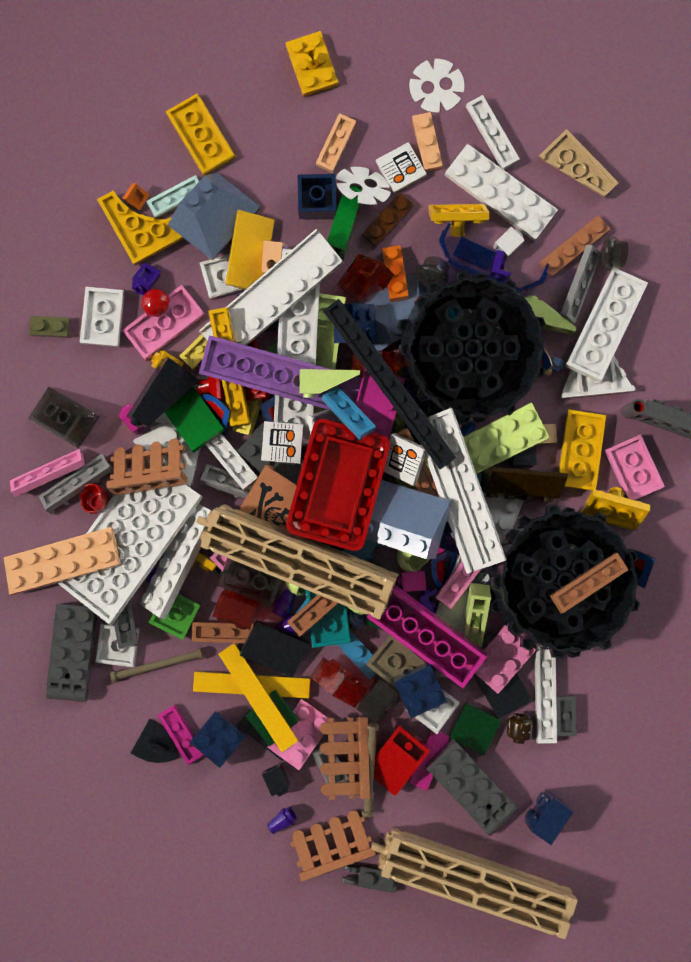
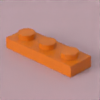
[382,245,409,302]

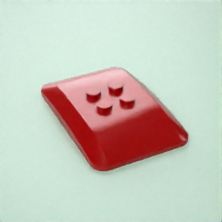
[286,419,390,551]

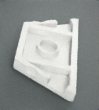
[561,356,635,399]
[133,423,201,487]

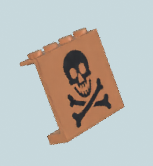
[239,464,297,529]

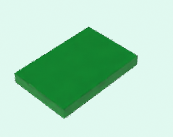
[164,387,225,453]

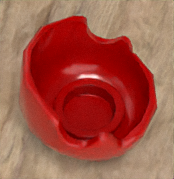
[141,289,170,317]
[80,483,108,514]

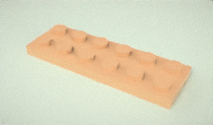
[3,527,120,595]

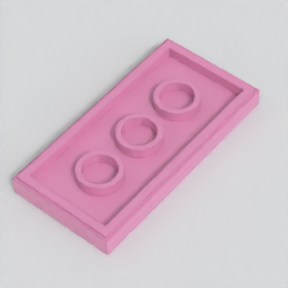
[122,285,205,361]

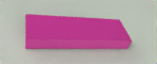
[158,705,204,765]
[409,731,450,791]

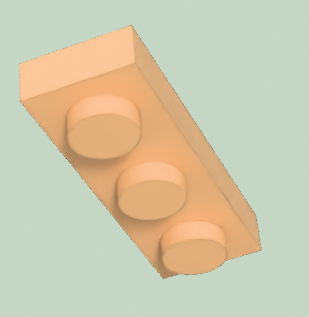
[412,112,443,172]
[316,113,356,173]

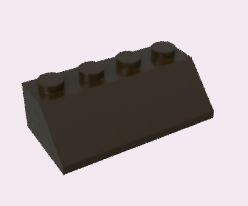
[480,467,568,502]

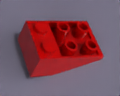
[374,725,432,796]

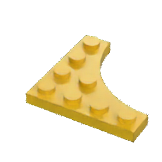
[97,190,184,266]

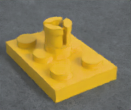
[285,31,338,97]
[428,204,489,237]
[581,487,650,531]

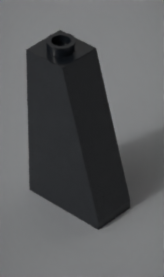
[126,357,199,428]

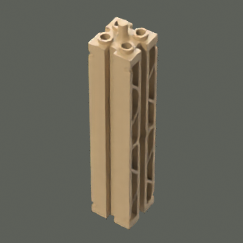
[196,504,399,620]
[371,827,578,939]

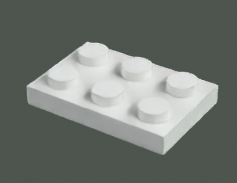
[80,287,125,347]

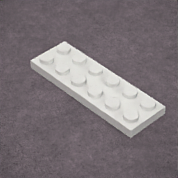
[444,144,558,241]
[565,267,648,383]
[140,504,211,619]

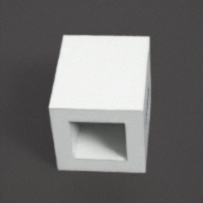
[493,227,524,260]

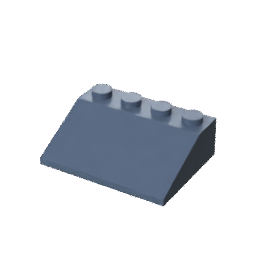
[366,480,452,559]

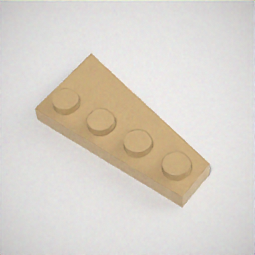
[538,129,619,198]

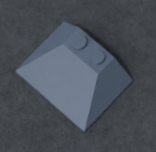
[168,172,260,261]
[354,272,427,353]

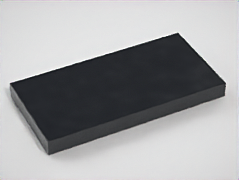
[473,632,532,719]

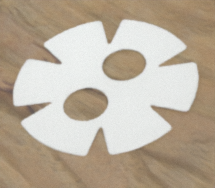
[409,59,465,112]
[336,167,391,205]

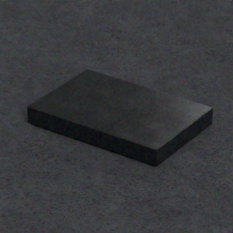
[240,620,309,678]

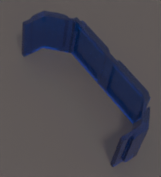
[439,223,550,294]

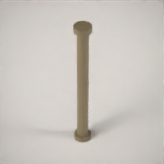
[110,647,204,683]
[362,723,379,817]

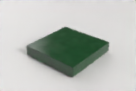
[245,690,300,747]
[450,702,501,756]

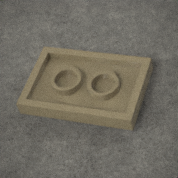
[366,634,436,690]

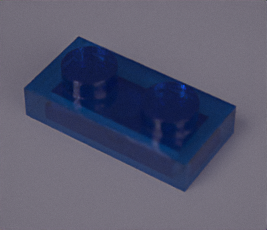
[453,236,496,271]

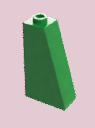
[327,185,362,260]

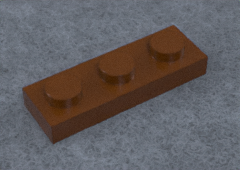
[362,193,414,247]

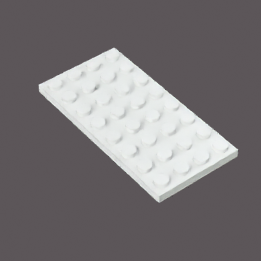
[58,457,203,625]

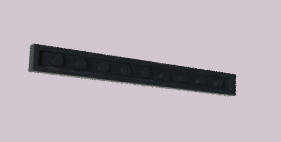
[323,299,457,470]

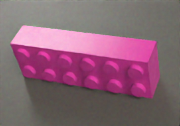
[367,585,487,688]

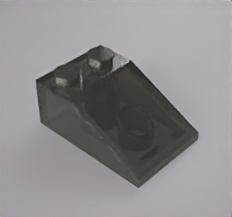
[28,387,99,449]
[218,558,284,607]

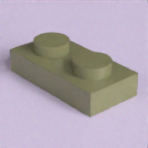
[29,316,70,338]

